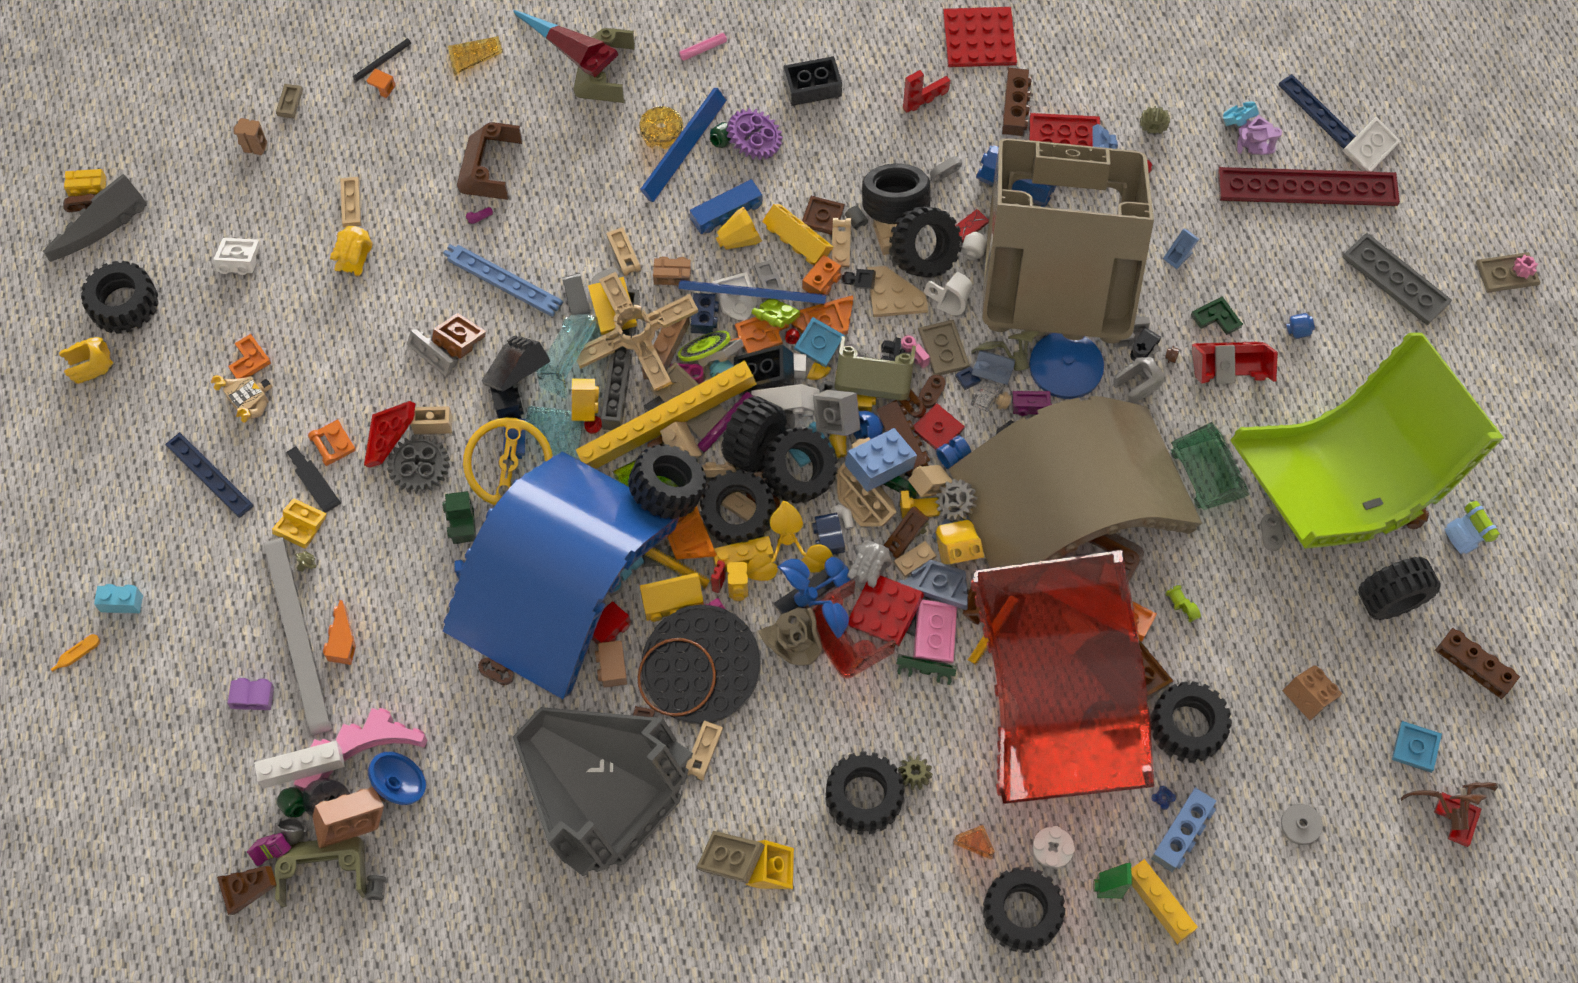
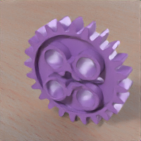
[726,108,783,160]

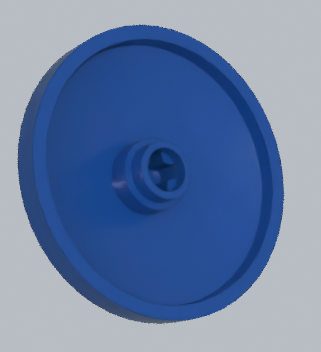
[1029,333,1104,399]

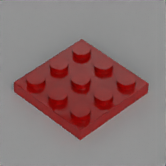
[848,575,925,647]

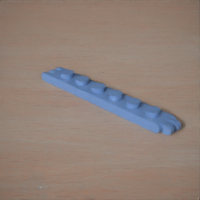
[443,244,563,317]

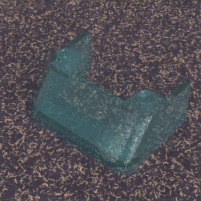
[536,314,600,399]

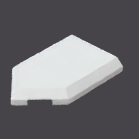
[712,272,758,322]

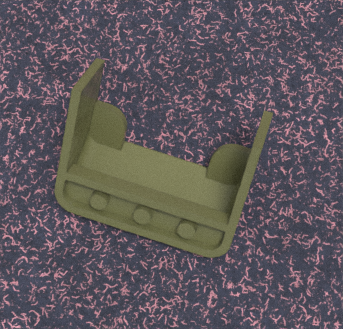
[573,28,635,103]
[834,336,916,400]
[275,836,366,907]

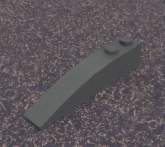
[43,174,147,262]

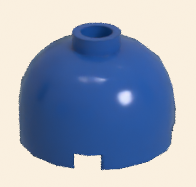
[849,410,883,440]

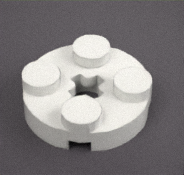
[1032,826,1075,869]

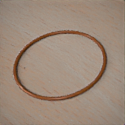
[637,638,716,716]

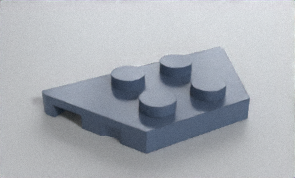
[898,559,968,610]

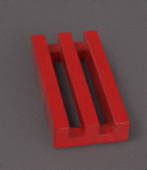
[711,560,726,593]

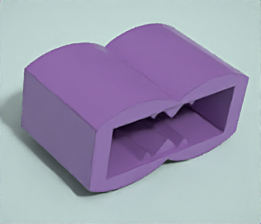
[227,678,274,710]

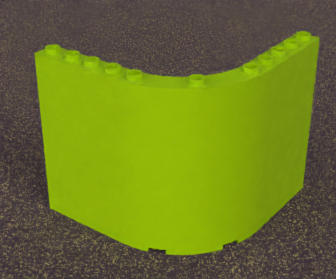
[1230,333,1504,549]

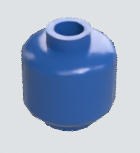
[1286,313,1315,339]

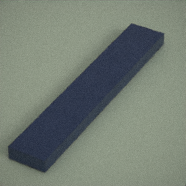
[1278,74,1356,149]
[165,432,254,518]

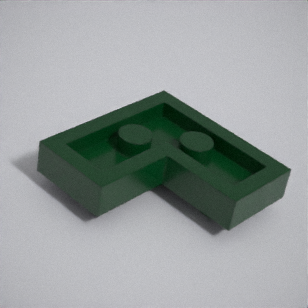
[1191,296,1243,335]

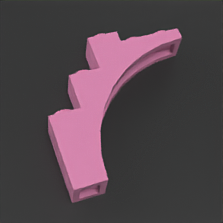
[294,708,428,791]

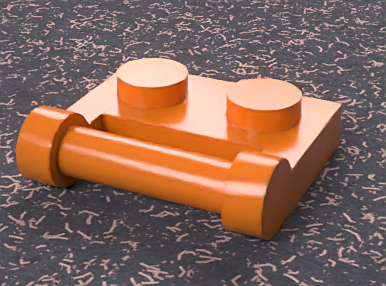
[308,419,356,466]

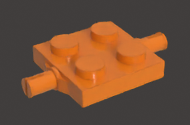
[730,317,789,354]

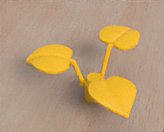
[747,501,833,581]

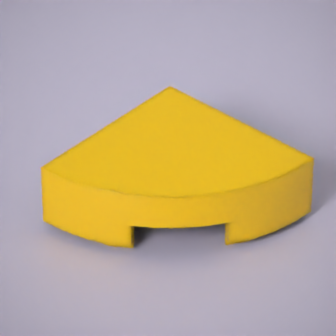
[807,361,831,380]

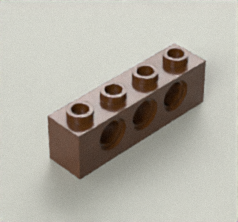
[1002,67,1032,136]

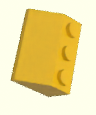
[639,573,704,622]

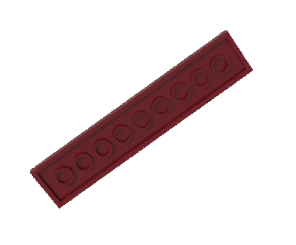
[1218,167,1400,206]

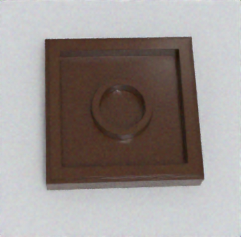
[802,195,845,235]

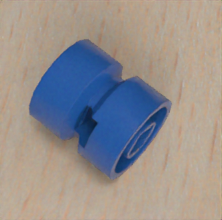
[936,435,971,470]

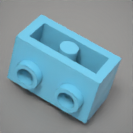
[94,584,143,613]

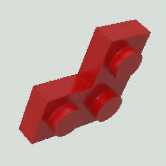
[1434,792,1482,847]

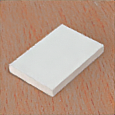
[1342,117,1401,172]

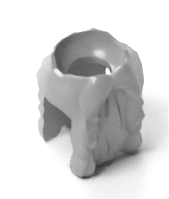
[1113,357,1165,404]
[847,540,892,589]

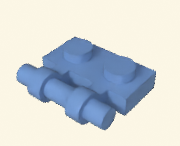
[1093,124,1118,149]

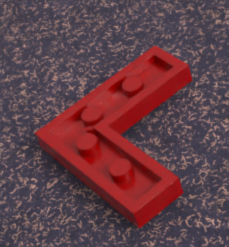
[903,70,951,113]

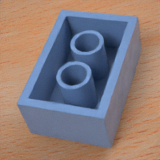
[845,428,917,492]

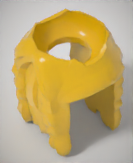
[330,226,373,277]
[59,337,114,384]

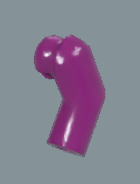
[466,207,493,224]

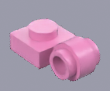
[901,335,930,368]

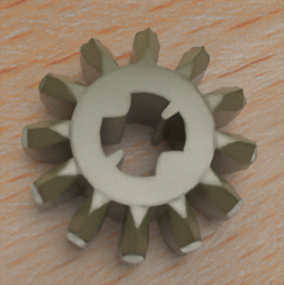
[1140,106,1170,134]
[898,755,933,790]

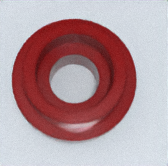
[584,416,602,434]

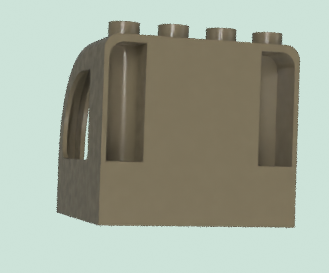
[982,138,1154,344]

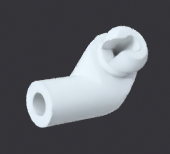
[831,504,854,529]

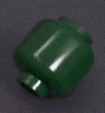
[710,122,731,148]
[276,787,305,818]

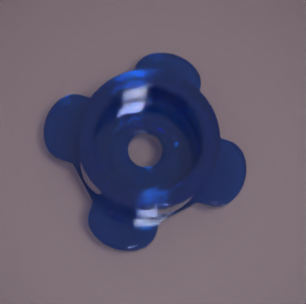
[1151,786,1176,810]

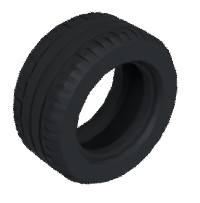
[862,163,931,224]

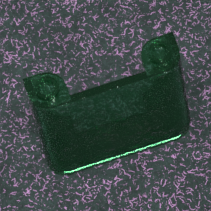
[1171,422,1250,510]

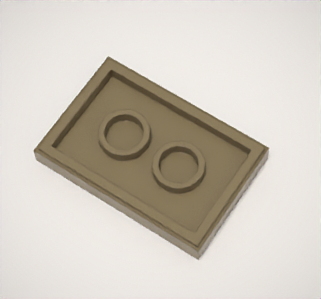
[1476,252,1541,293]
[918,319,970,375]
[696,831,765,884]

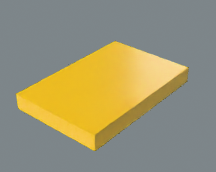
[588,277,637,335]

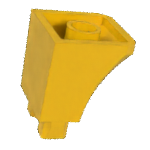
[935,520,984,564]

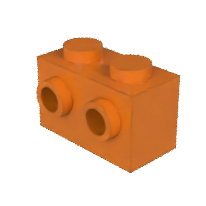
[802,255,842,296]

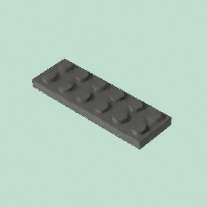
[1342,233,1452,326]

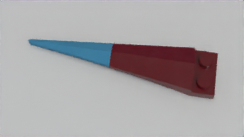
[513,10,619,77]

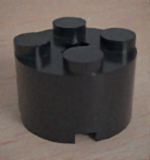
[302,778,350,817]

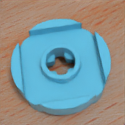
[1223,101,1259,126]

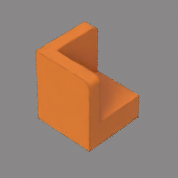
[366,69,396,98]

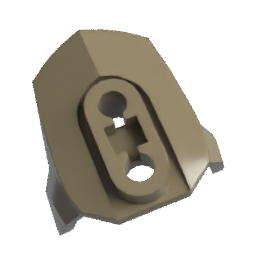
[758,607,823,666]

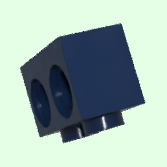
[690,293,719,334]

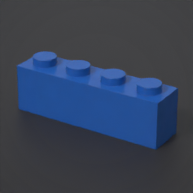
[689,179,763,234]

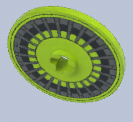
[678,331,731,362]

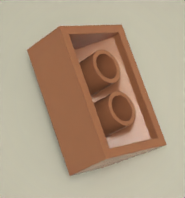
[313,787,384,848]

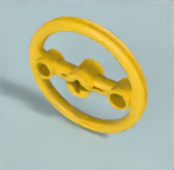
[463,418,553,505]

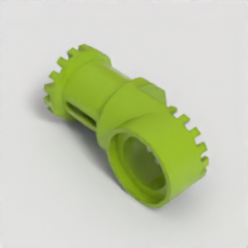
[1165,585,1201,623]

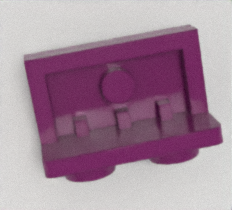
[1012,391,1052,416]

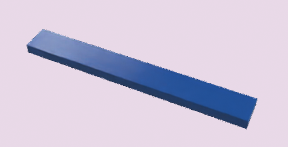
[640,88,727,202]
[679,280,826,304]

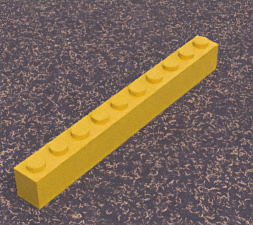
[576,361,757,469]

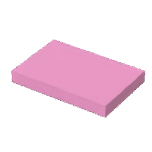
[913,600,957,663]

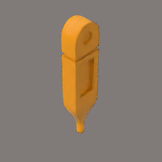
[51,634,100,672]

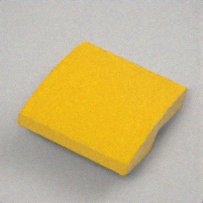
[272,498,327,549]

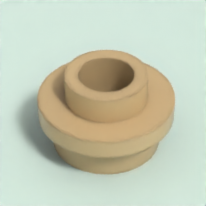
[996,391,1011,410]

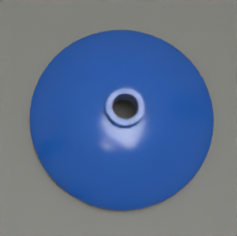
[368,752,426,805]

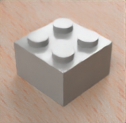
[813,390,860,436]

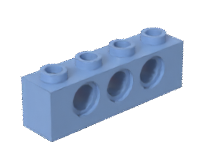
[1151,787,1216,872]

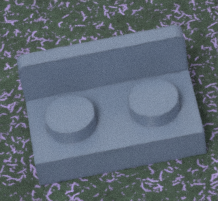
[972,350,1015,385]

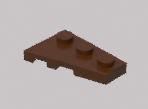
[217,866,277,915]

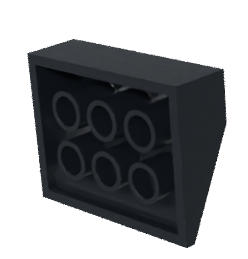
[482,335,551,392]

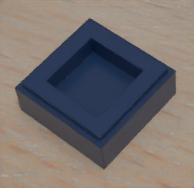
[955,366,981,391]

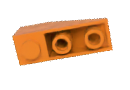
[323,600,356,665]

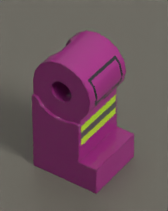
[247,833,291,866]

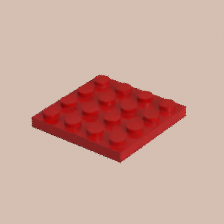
[943,7,1017,67]
[1029,113,1100,147]

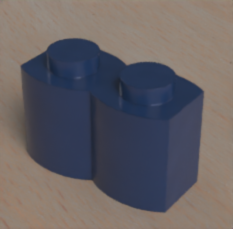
[812,512,845,555]

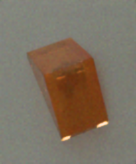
[953,825,995,860]

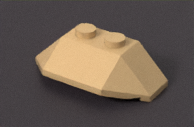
[836,462,896,527]

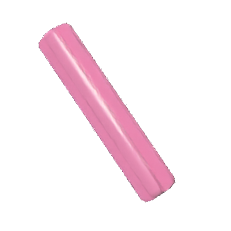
[679,33,727,61]

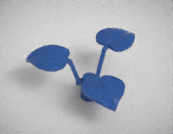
[777,557,851,638]

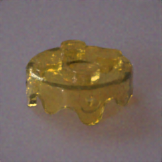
[639,106,684,149]

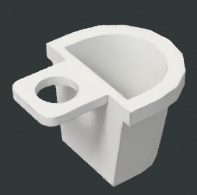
[924,271,973,316]

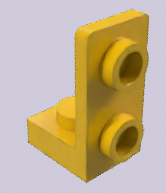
[900,491,940,519]

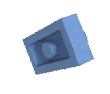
[1163,229,1199,269]

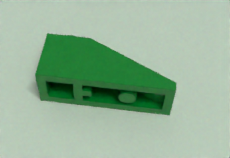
[1093,863,1132,899]

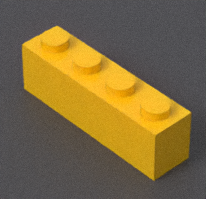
[762,204,834,265]
[1131,859,1198,945]

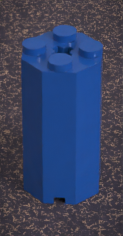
[976,145,1056,207]

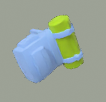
[1444,501,1500,554]

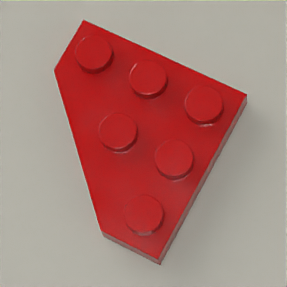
[364,401,416,468]

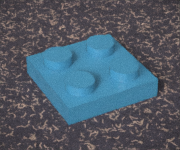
[794,317,845,368]
[1392,721,1442,773]

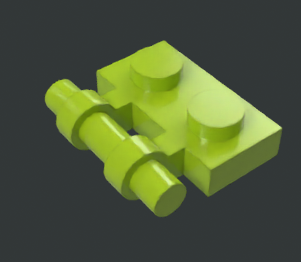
[751,298,800,328]

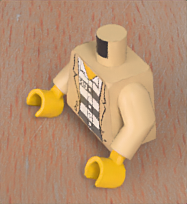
[211,375,273,423]

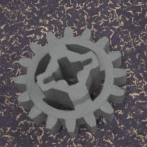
[935,479,977,521]

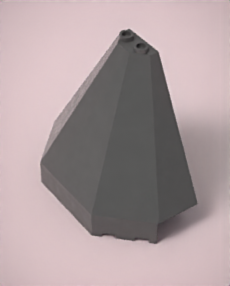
[513,707,693,876]

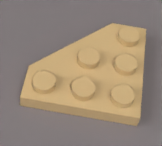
[867,266,928,317]

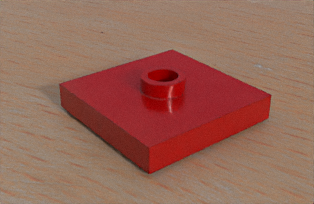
[914,403,965,450]

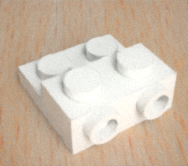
[214,238,260,275]

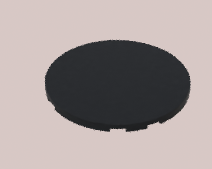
[641,605,761,724]

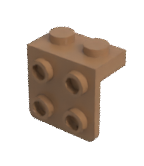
[1282,665,1342,721]

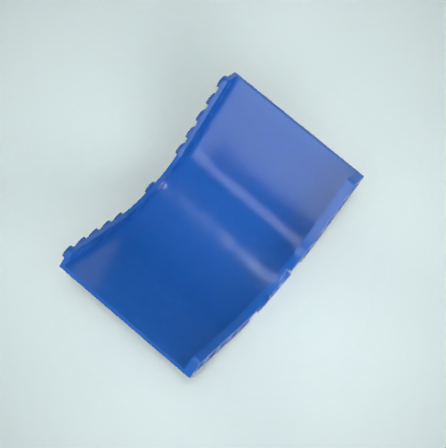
[443,451,679,699]

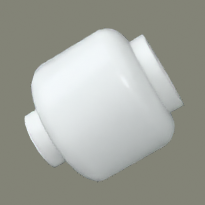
[962,232,987,260]

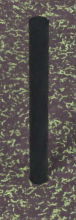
[352,38,411,82]

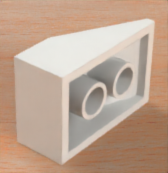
[751,384,820,416]

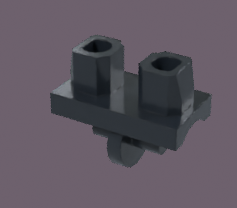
[880,337,905,361]

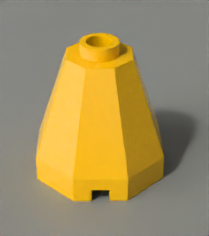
[716,207,762,250]

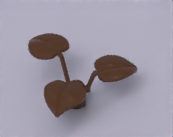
[1401,782,1498,830]

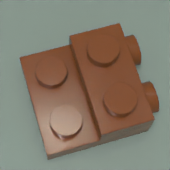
[432,313,486,359]

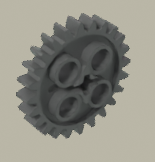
[387,434,450,494]

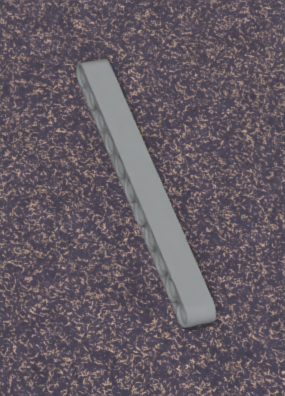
[264,537,333,736]

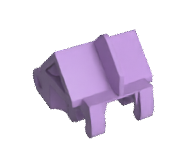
[1237,115,1282,155]

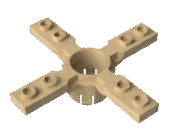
[572,272,699,392]

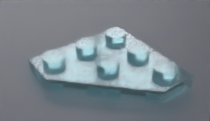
[526,406,584,459]

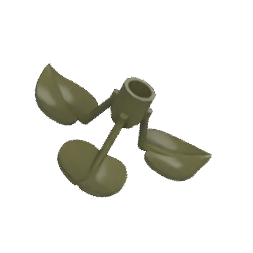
[971,330,1040,371]

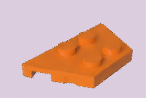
[790,295,853,335]
[667,506,717,560]

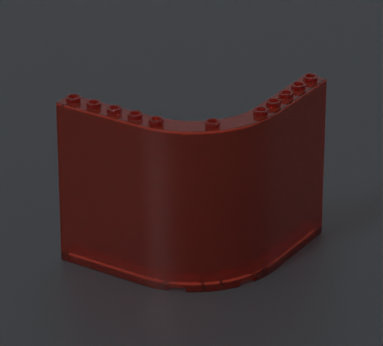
[971,550,1155,804]

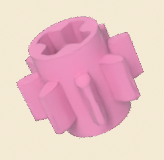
[1513,255,1538,279]

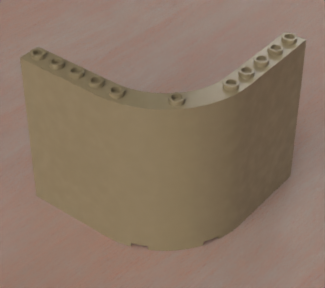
[949,396,1202,591]

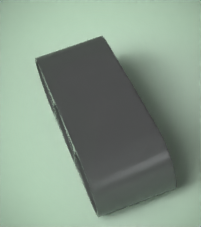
[562,273,591,324]

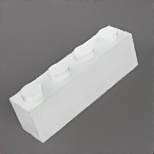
[254,741,345,789]

